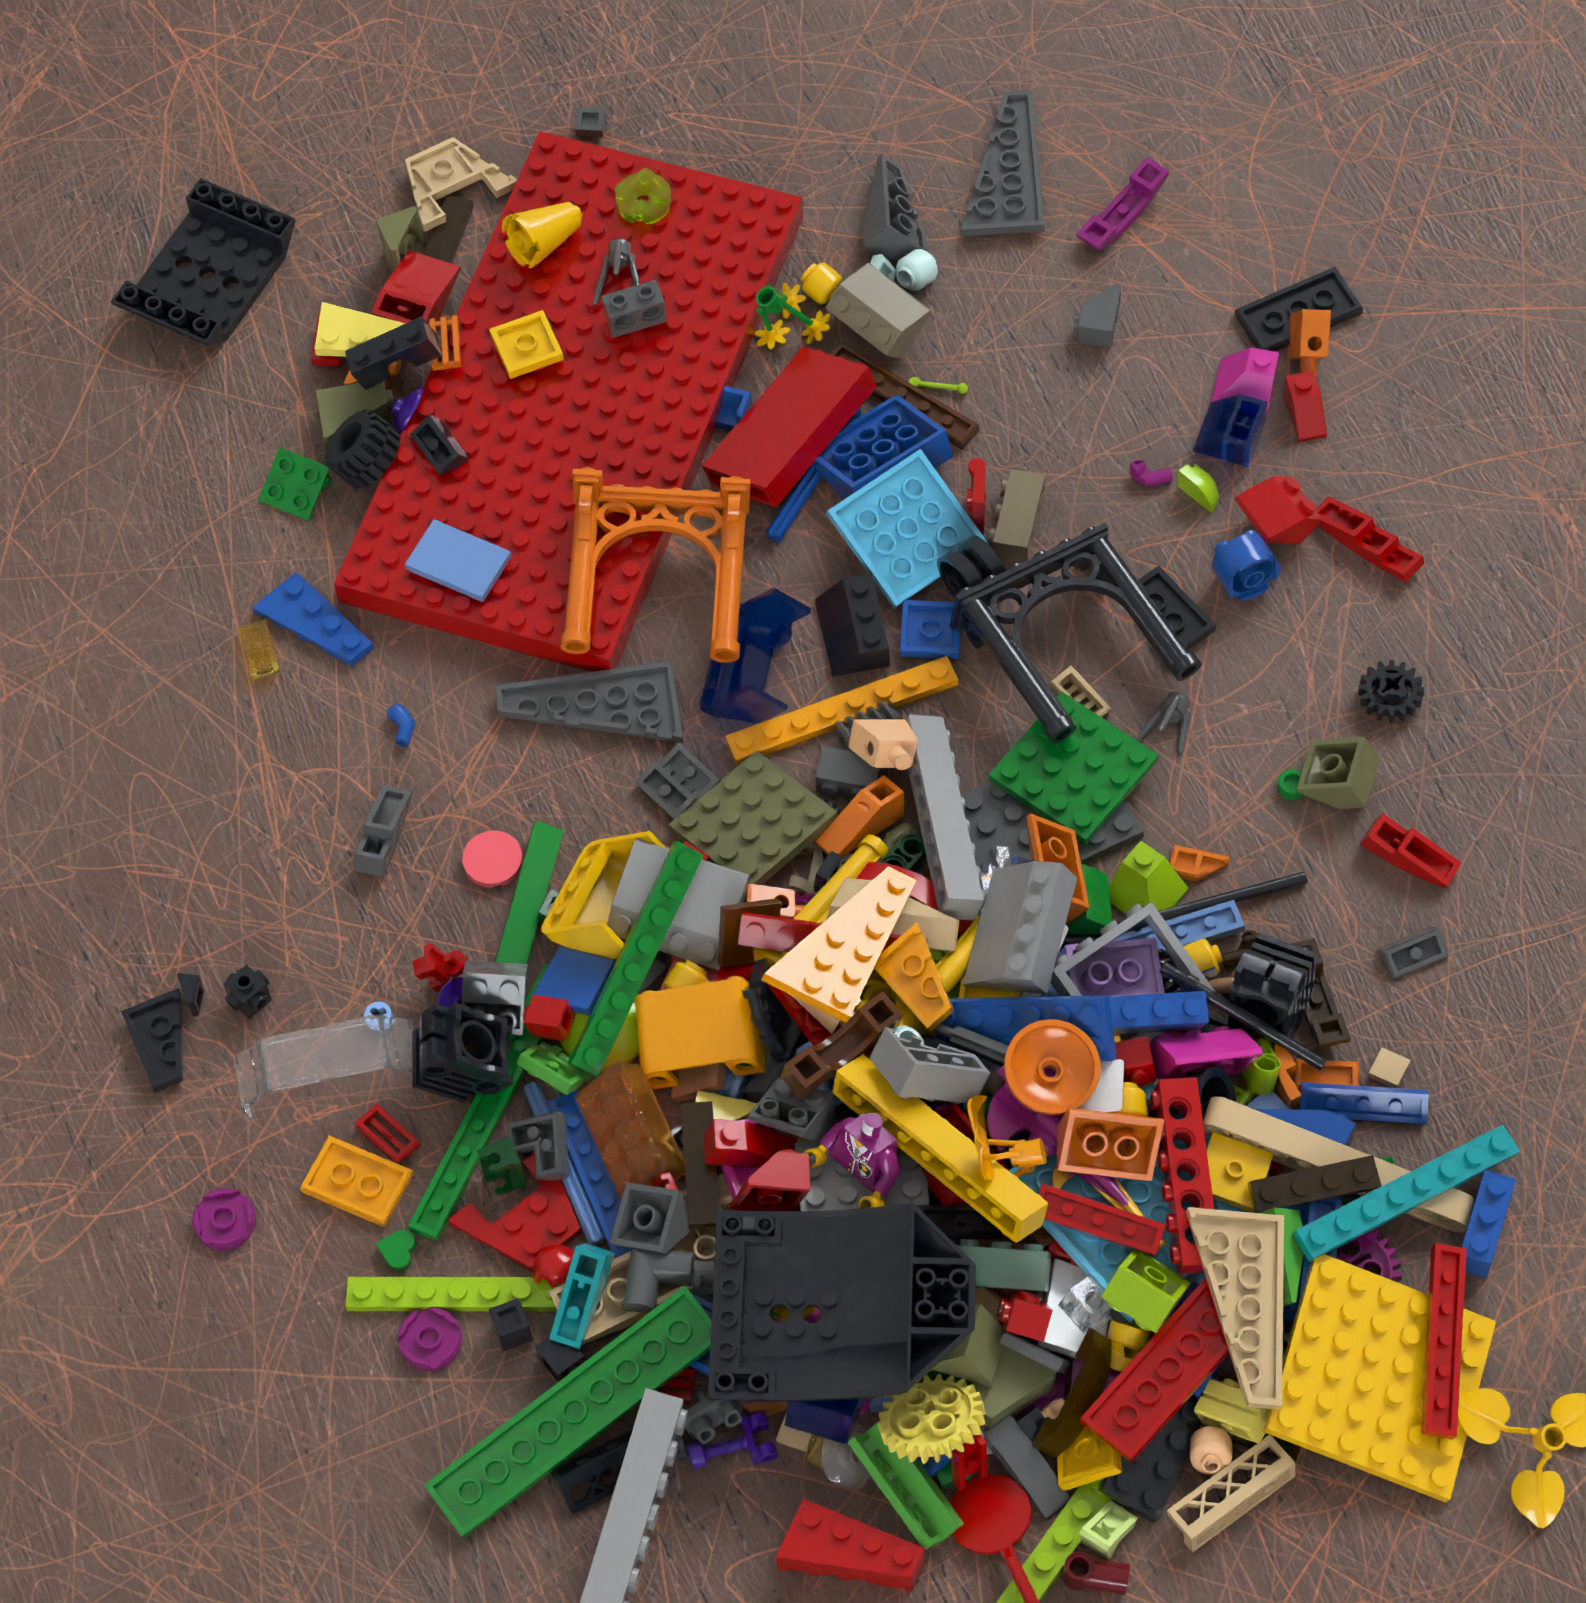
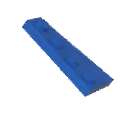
[252,572,374,667]

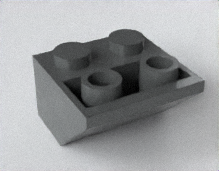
[462,961,528,1035]
[748,1077,837,1141]

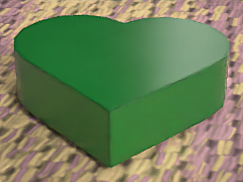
[375,1229,416,1272]

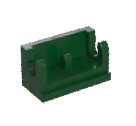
[477,1136,527,1195]

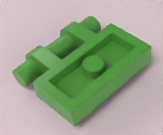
[517,1042,594,1095]

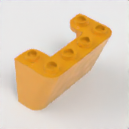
[635,976,767,1090]

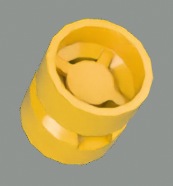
[1107,1319,1152,1372]

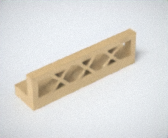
[1167,1435,1296,1553]

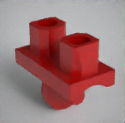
[413,943,468,992]

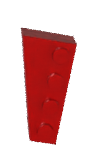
[776,1498,925,1590]

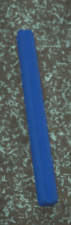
[766,408,862,542]

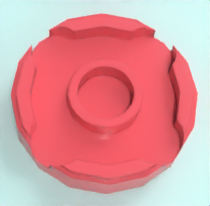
[462,831,523,888]

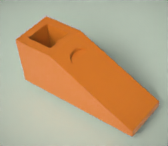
[815,775,904,858]

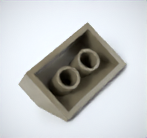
[825,263,932,359]

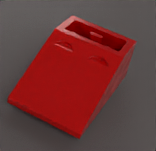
[371,251,461,324]

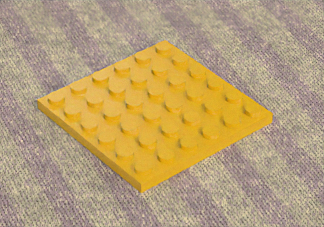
[1263,1254,1496,1503]

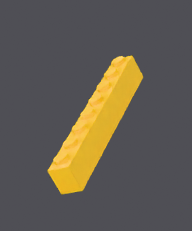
[832,1054,1048,1243]

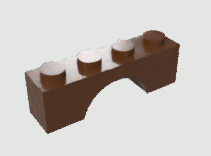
[780,991,903,1101]

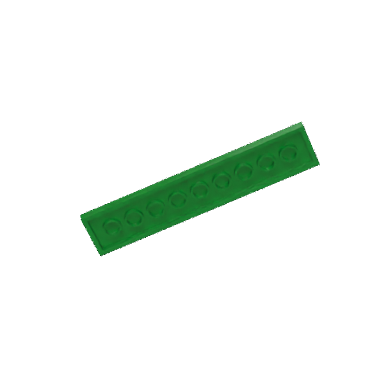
[424,1286,712,1539]

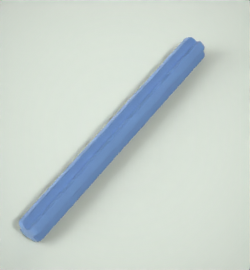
[524,1081,605,1246]

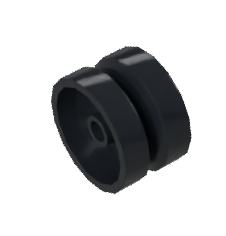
[937,535,1006,598]

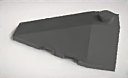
[862,153,927,260]

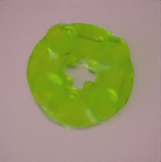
[615,169,671,224]

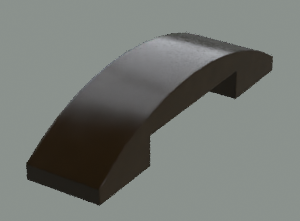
[1291,938,1351,1048]
[1032,1327,1112,1459]

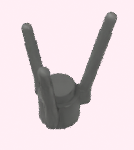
[592,239,640,305]
[1135,691,1191,754]

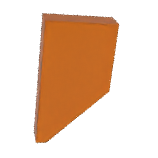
[1170,845,1230,882]

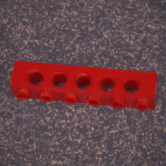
[1150,1077,1214,1275]

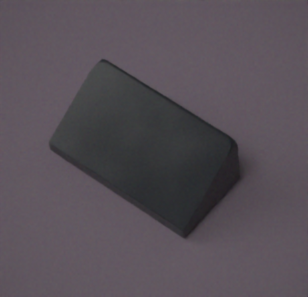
[410,415,469,476]

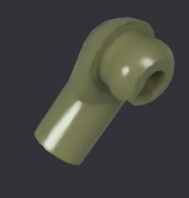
[883,823,919,851]

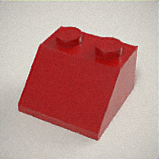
[1234,476,1323,544]
[730,1149,810,1212]

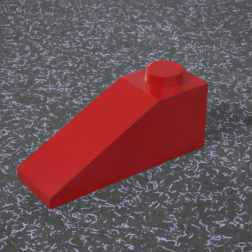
[703,1119,797,1168]

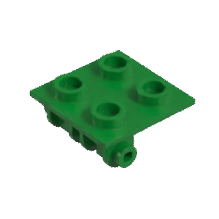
[258,447,332,521]

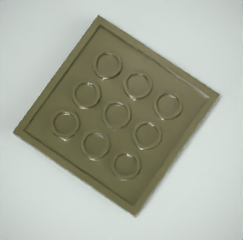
[668,751,838,885]

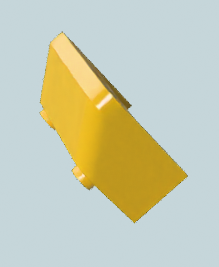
[541,831,666,959]

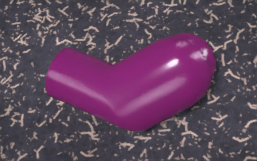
[1129,460,1173,487]

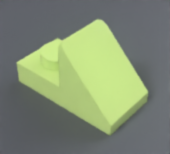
[1079,1500,1138,1561]

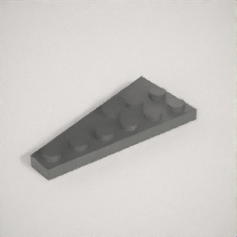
[960,90,1045,237]
[495,661,683,743]

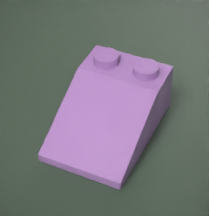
[1057,938,1165,996]

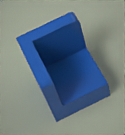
[716,386,752,431]

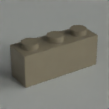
[988,469,1045,563]

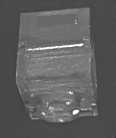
[1058,1275,1112,1334]

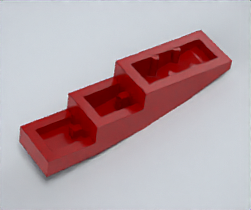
[1316,496,1424,583]

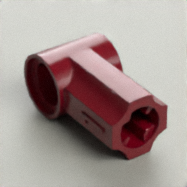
[1062,1551,1130,1595]

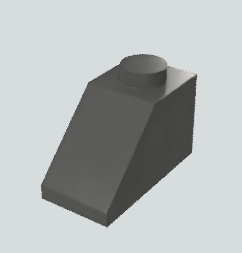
[1073,284,1121,348]

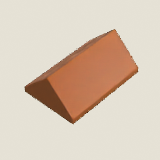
[1057,1108,1164,1181]

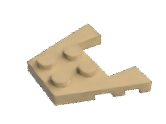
[405,137,517,232]

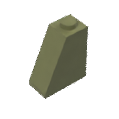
[316,381,394,451]
[973,1345,1057,1431]

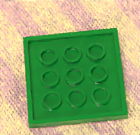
[988,691,1159,845]

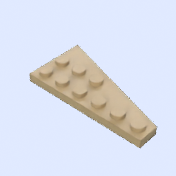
[1185,1207,1284,1409]

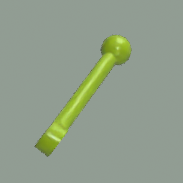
[909,377,968,394]

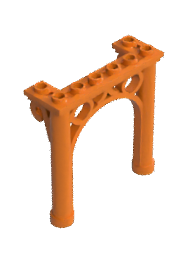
[560,467,750,663]

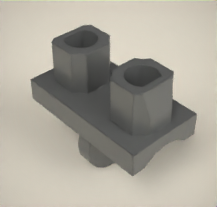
[685,1390,743,1444]

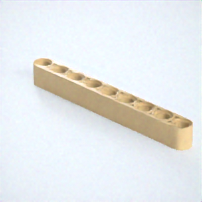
[1203,1097,1475,1233]

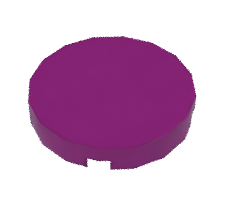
[192,1188,256,1250]
[398,1307,462,1371]

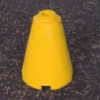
[502,202,582,268]

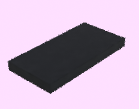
[1235,267,1363,351]

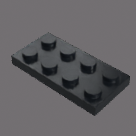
[1098,1397,1201,1523]

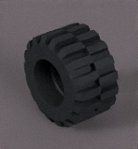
[325,409,401,489]

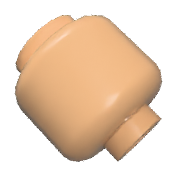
[1190,1426,1232,1475]

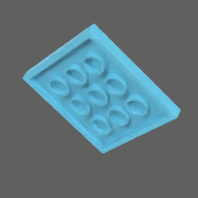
[825,449,988,609]

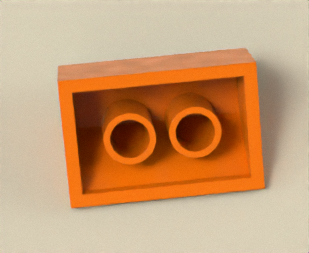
[1027,814,1090,924]

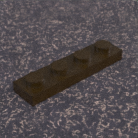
[1248,1155,1381,1213]

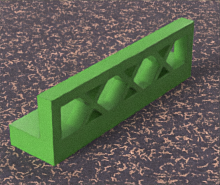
[847,1421,964,1551]

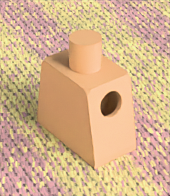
[848,719,917,770]

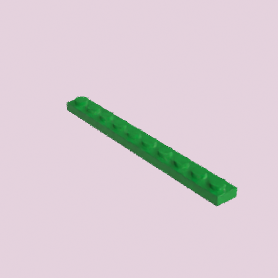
[408,963,549,1242]

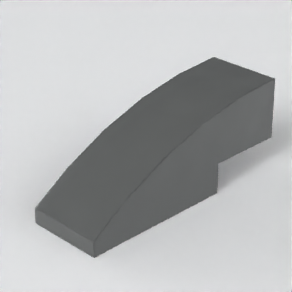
[354,785,412,877]
[984,1414,1071,1521]

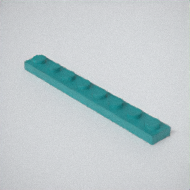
[1292,1125,1520,1262]

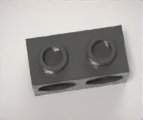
[601,280,667,338]

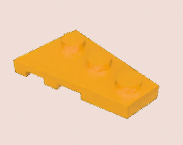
[874,922,954,1032]

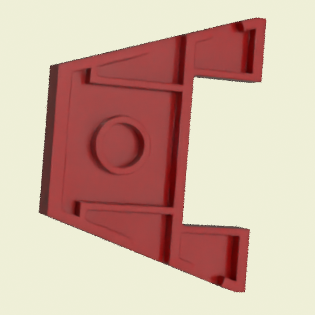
[448,1152,581,1272]

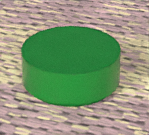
[1277,769,1304,801]

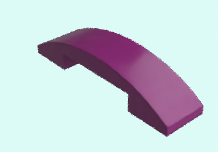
[1076,157,1169,251]

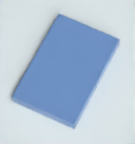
[405,519,512,602]

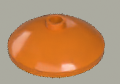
[1004,1019,1101,1115]

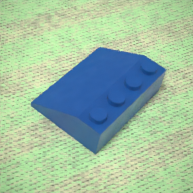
[813,394,953,501]

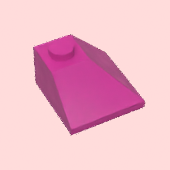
[1210,347,1279,419]

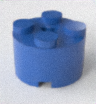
[1212,530,1281,600]

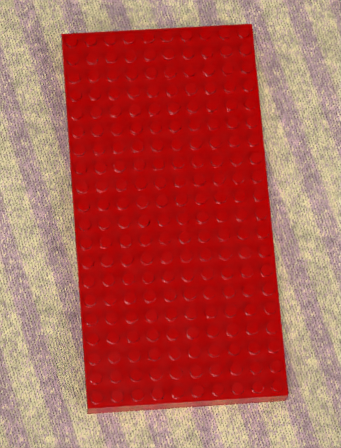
[334,131,803,672]

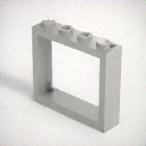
[1050,902,1215,1042]

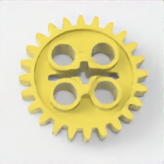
[878,1374,986,1464]

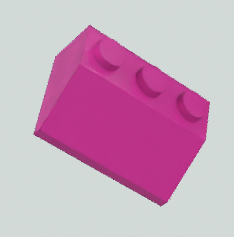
[1150,1026,1263,1080]

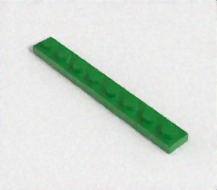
[568,841,704,1077]

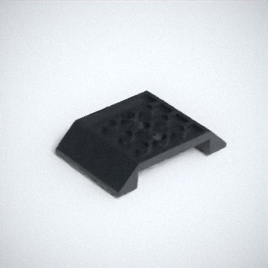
[111,178,296,346]

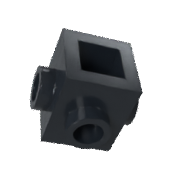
[223,964,272,1019]

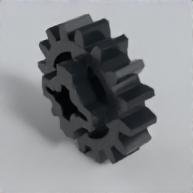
[1358,660,1425,723]

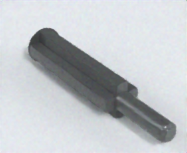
[932,1024,1008,1064]

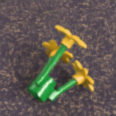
[755,283,831,350]

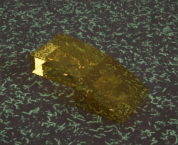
[237,619,281,680]

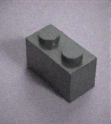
[815,746,883,799]

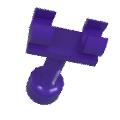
[687,1412,778,1470]

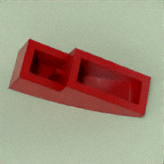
[1359,813,1462,888]

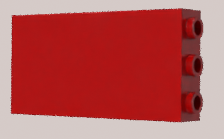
[702,346,877,508]

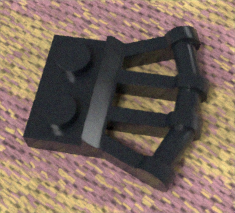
[741,958,792,1063]

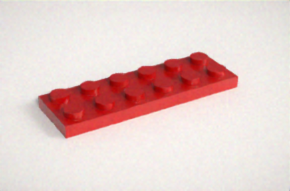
[1080,1278,1229,1463]

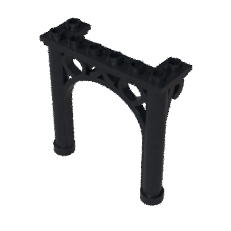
[949,523,1202,744]

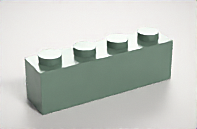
[956,1239,1051,1292]

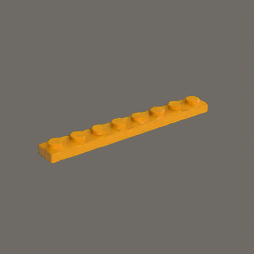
[725,656,958,766]

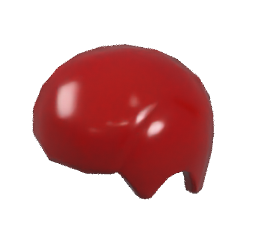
[532,1245,574,1287]

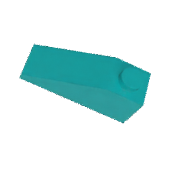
[549,1243,615,1349]

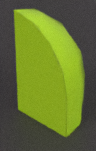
[1177,464,1219,513]

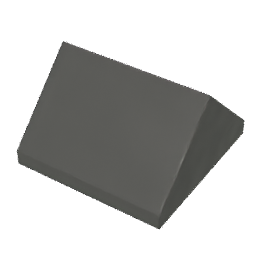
[610,1182,690,1254]

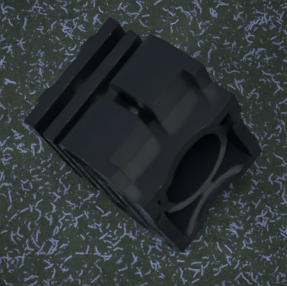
[1228,933,1317,1039]
[412,1003,513,1103]

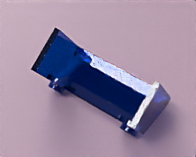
[699,587,811,724]

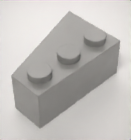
[869,1027,990,1104]

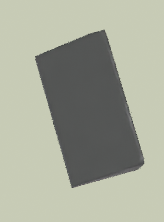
[1377,927,1449,979]

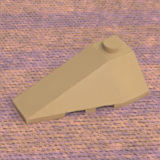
[829,878,959,951]

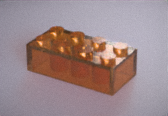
[575,1061,685,1200]

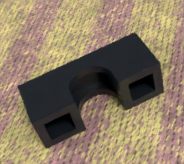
[345,316,442,390]

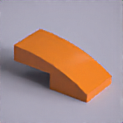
[1274,1044,1302,1110]

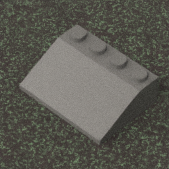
[607,839,750,970]
[962,861,1077,994]

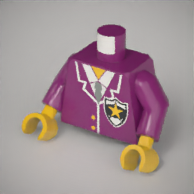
[803,1113,901,1208]

